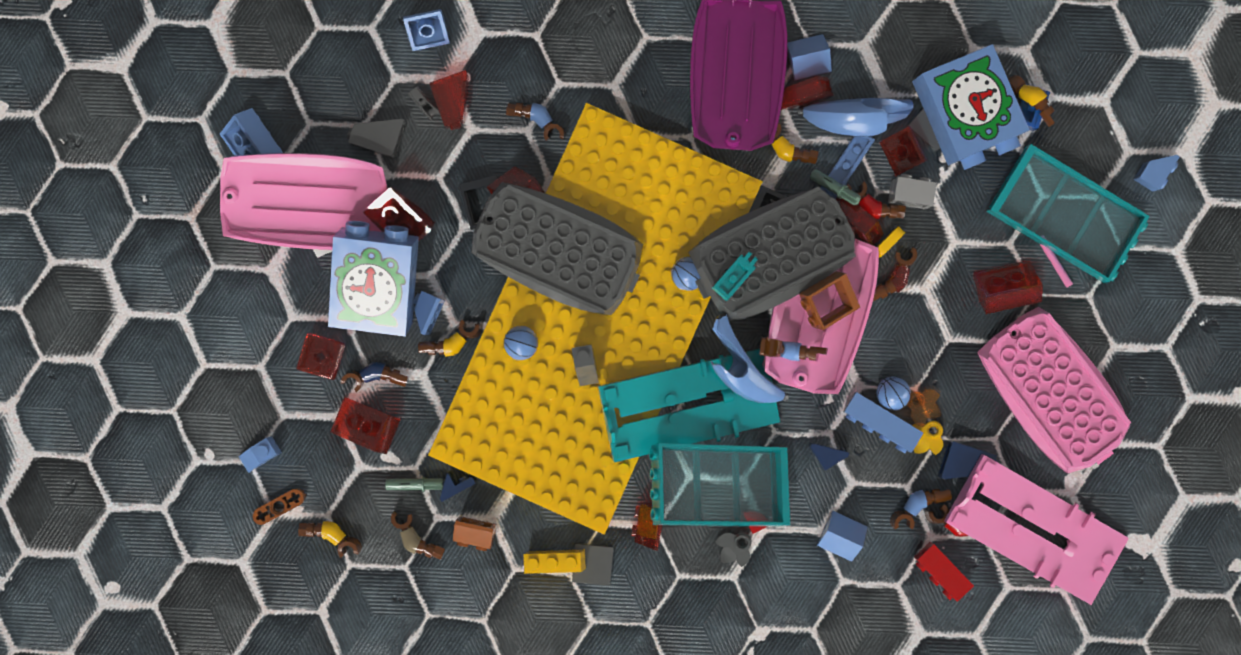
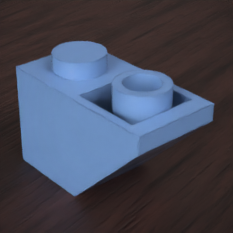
[1133,155,1179,191]

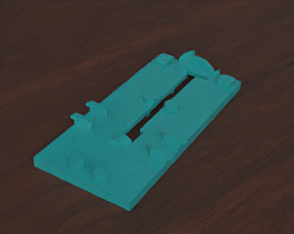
[598,348,780,463]

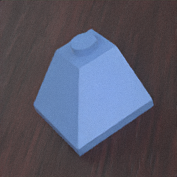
[413,291,445,335]

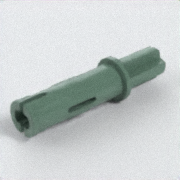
[810,169,861,205]
[385,477,444,492]

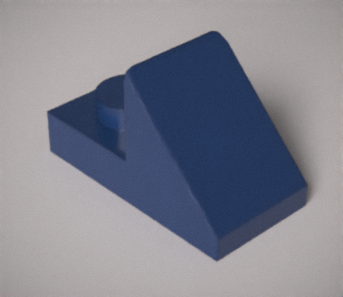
[440,471,477,502]

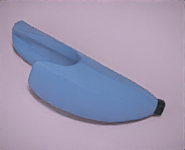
[798,98,914,136]
[711,313,789,403]

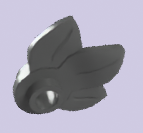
[715,532,751,567]

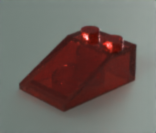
[363,187,435,241]
[331,397,401,455]
[631,502,662,551]

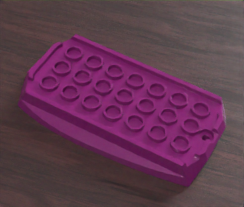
[690,0,787,151]

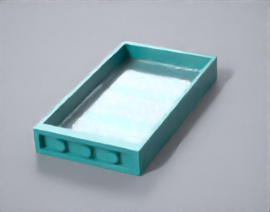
[986,144,1150,283]
[649,443,790,527]

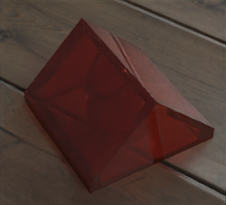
[879,126,927,176]

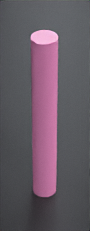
[1040,235,1073,288]

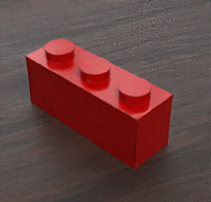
[914,542,974,602]

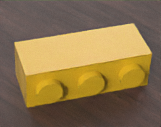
[523,550,586,574]

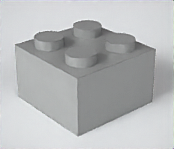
[888,174,937,209]

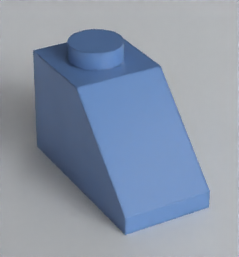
[239,436,282,473]

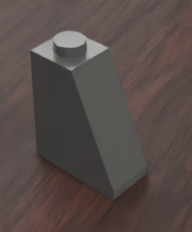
[347,119,406,159]
[572,345,599,386]

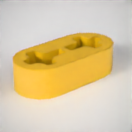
[877,226,905,258]

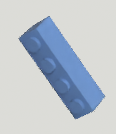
[843,392,923,453]

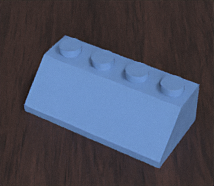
[220,108,283,156]

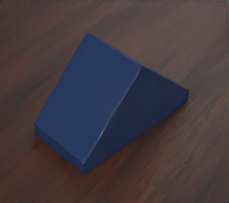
[809,442,849,470]

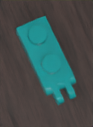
[712,251,758,301]

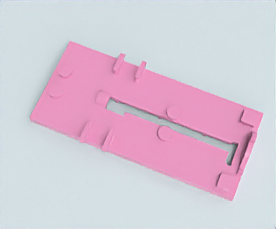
[944,454,1129,605]

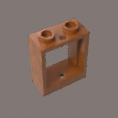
[799,271,861,330]

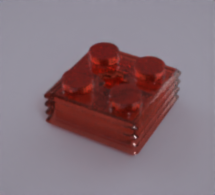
[296,333,346,380]

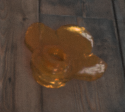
[907,390,941,427]

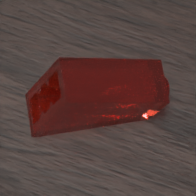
[429,70,469,130]
[781,76,834,110]
[836,198,884,246]

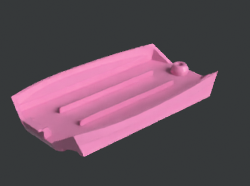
[220,153,391,250]
[762,239,879,394]
[977,307,1131,473]

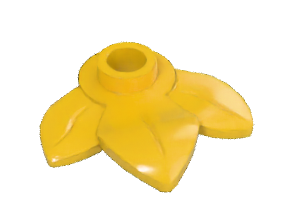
[912,421,943,455]

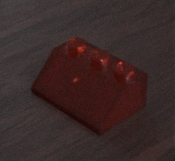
[973,260,1043,314]

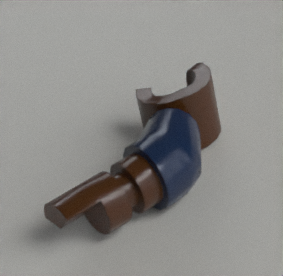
[341,362,408,392]

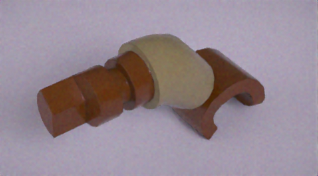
[391,511,445,560]

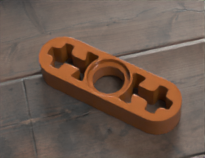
[253,488,306,525]

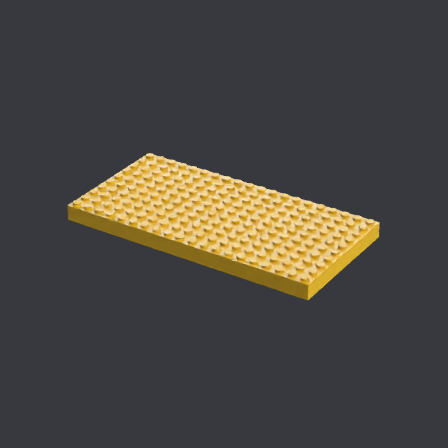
[428,103,763,535]

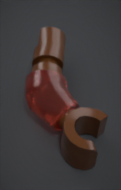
[873,247,917,301]

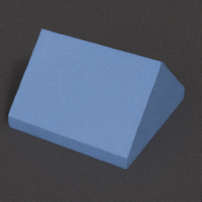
[403,9,450,51]
[787,34,832,81]
[817,510,868,561]

